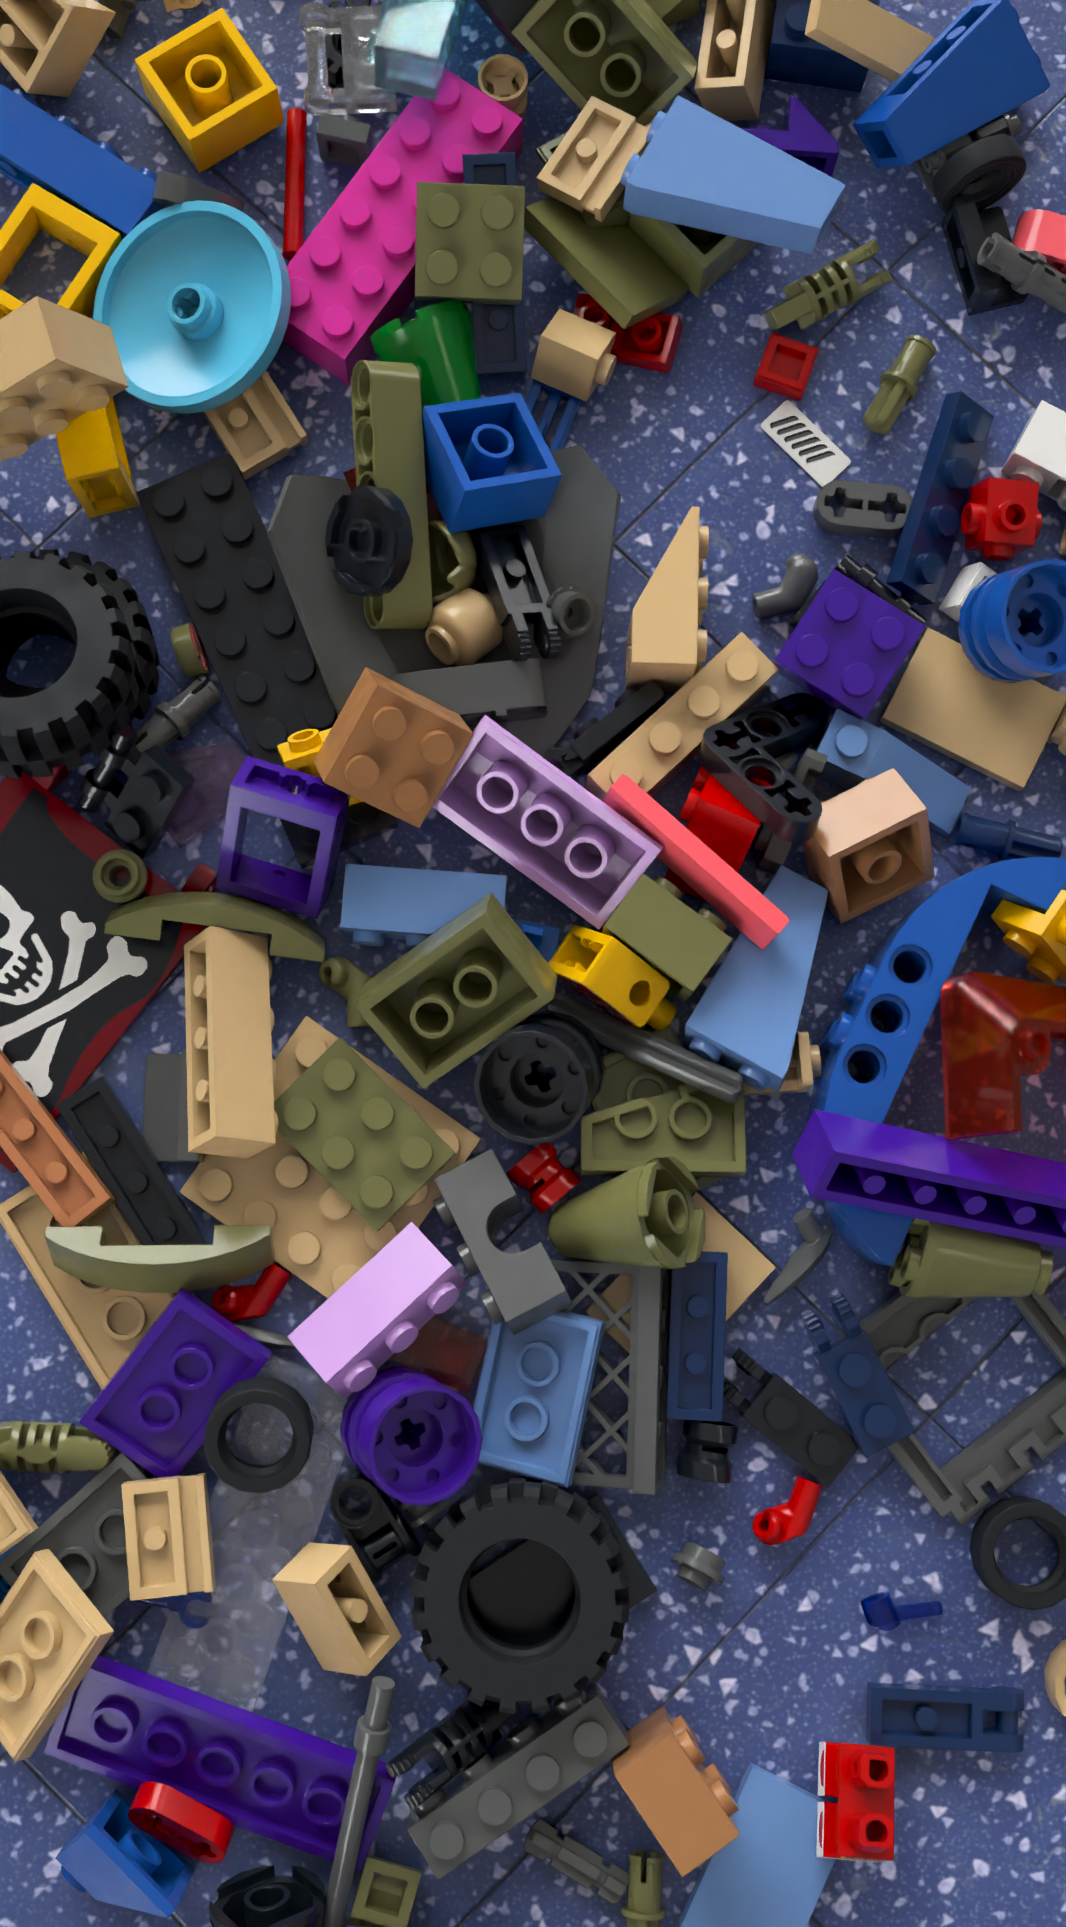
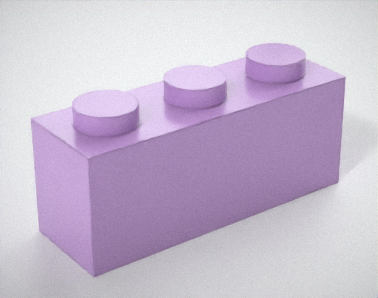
[287,1222,468,1399]

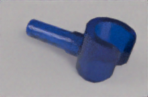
[135,1591,213,1629]
[861,1592,943,1631]

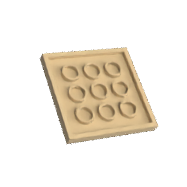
[179,1016,482,1298]

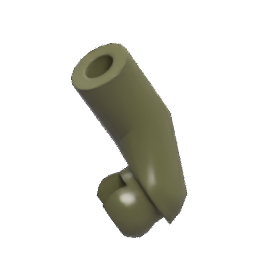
[318,956,372,1029]

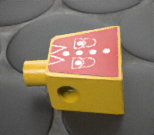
[548,924,676,1031]

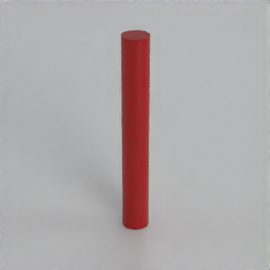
[283,108,307,260]

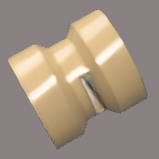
[478,54,528,120]

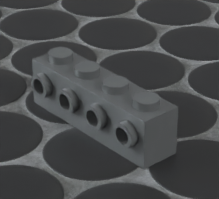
[407,1682,630,1880]

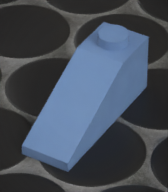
[815,709,971,836]

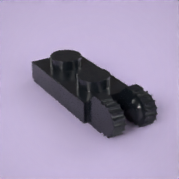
[471,525,562,662]
[723,1348,859,1488]

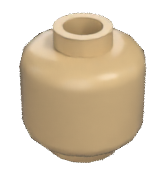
[425,588,504,666]

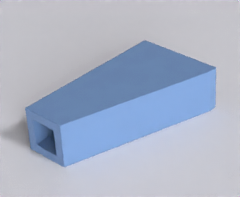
[620,95,846,255]
[683,865,829,1093]

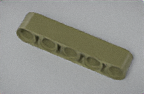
[351,360,432,629]

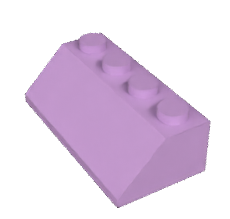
[432,715,663,929]

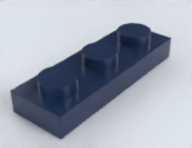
[665,1251,728,1422]

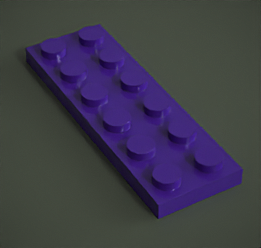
[44,1655,396,1872]

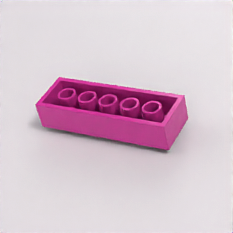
[282,63,523,386]

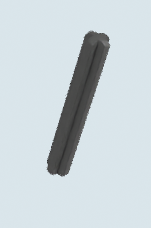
[546,993,745,1103]

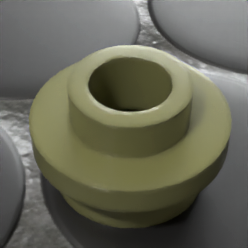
[93,849,148,903]

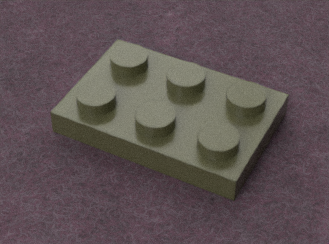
[274,1037,456,1231]

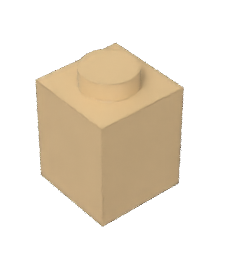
[531,309,617,402]

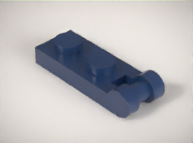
[866,1682,1024,1753]

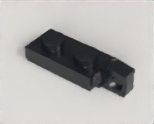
[542,679,665,780]

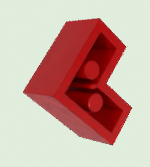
[664,765,771,902]

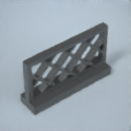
[529,1259,670,1495]

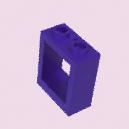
[215,756,351,919]

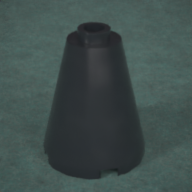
[209,1865,326,1927]

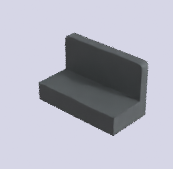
[142,1051,206,1163]

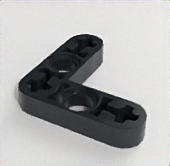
[698,693,830,843]

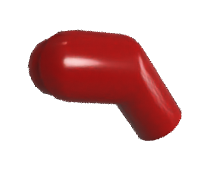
[212,1262,292,1322]
[752,1475,823,1545]

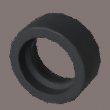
[203,1376,314,1494]
[969,1496,1066,1610]

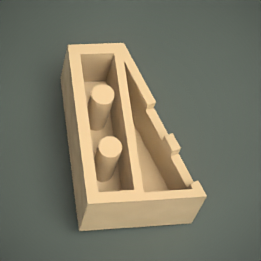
[0,0,116,97]

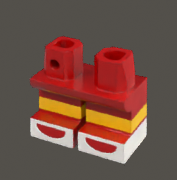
[816,1742,895,1863]

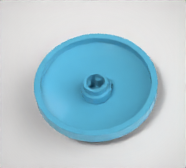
[93,200,291,414]

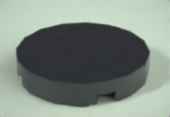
[325,485,413,597]

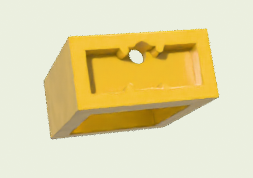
[0,183,122,319]
[56,396,139,518]

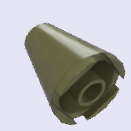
[548,1157,706,1270]

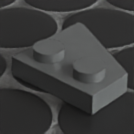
[753,748,828,874]

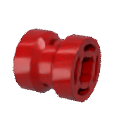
[506,1142,582,1215]

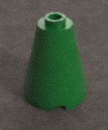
[370,300,481,412]

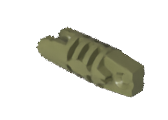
[763,239,893,331]
[0,1420,117,1474]

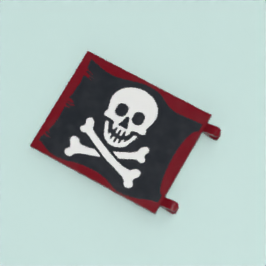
[0,764,217,1173]

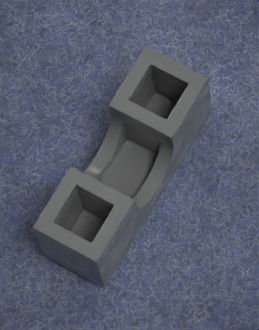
[433,1149,573,1335]

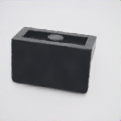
[941,194,1028,316]

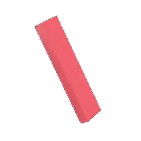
[602,774,790,950]

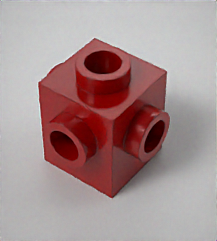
[961,477,1042,561]

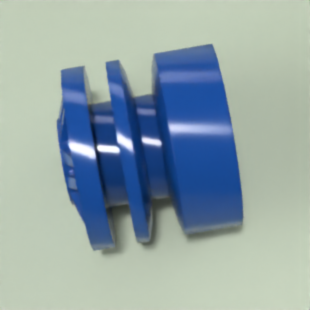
[958,558,1066,683]

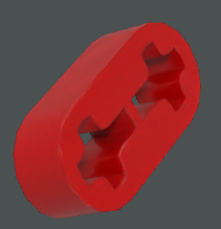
[127,1781,235,1863]

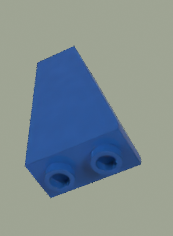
[852,0,1051,168]

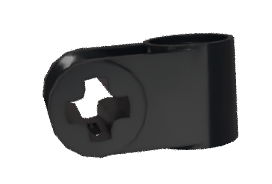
[330,1469,422,1584]

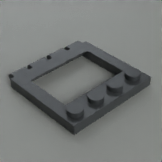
[834,1291,1066,1526]

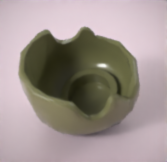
[428,520,478,604]

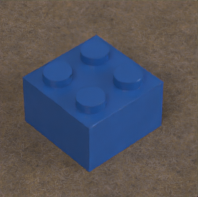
[422,393,562,533]

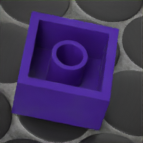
[774,569,925,721]

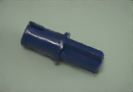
[953,812,1063,861]

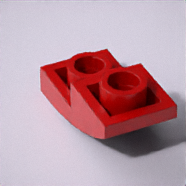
[573,293,683,373]

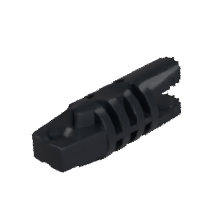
[384,1699,521,1811]

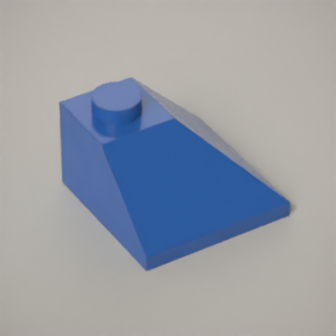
[55,1789,195,1918]

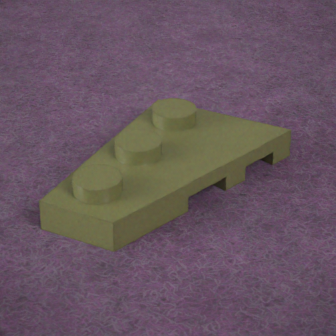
[580,1068,746,1177]

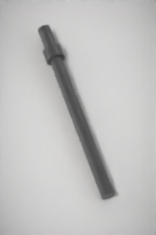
[322,1676,395,1927]

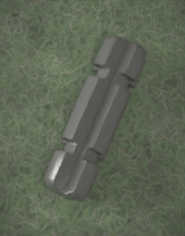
[523,1819,629,1904]

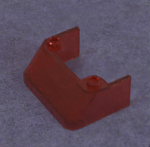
[940,972,1066,1140]

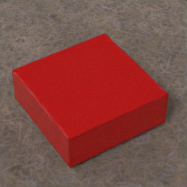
[753,332,819,402]

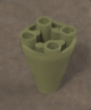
[888,1218,1053,1298]

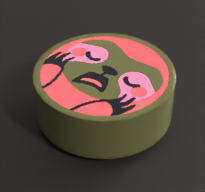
[170,622,209,678]

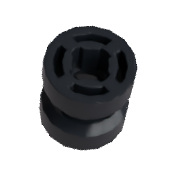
[676,1420,739,1483]

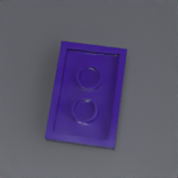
[79,1287,271,1478]

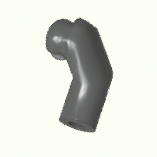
[752,553,818,619]

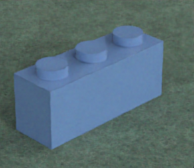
[340,864,507,949]

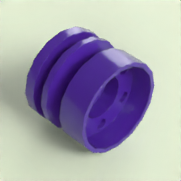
[340,1366,483,1506]

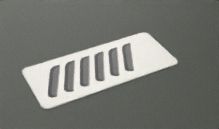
[760,400,851,487]

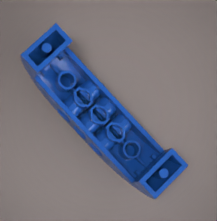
[807,857,1066,1266]

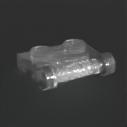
[299,2,397,115]

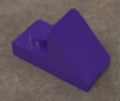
[741,95,839,177]

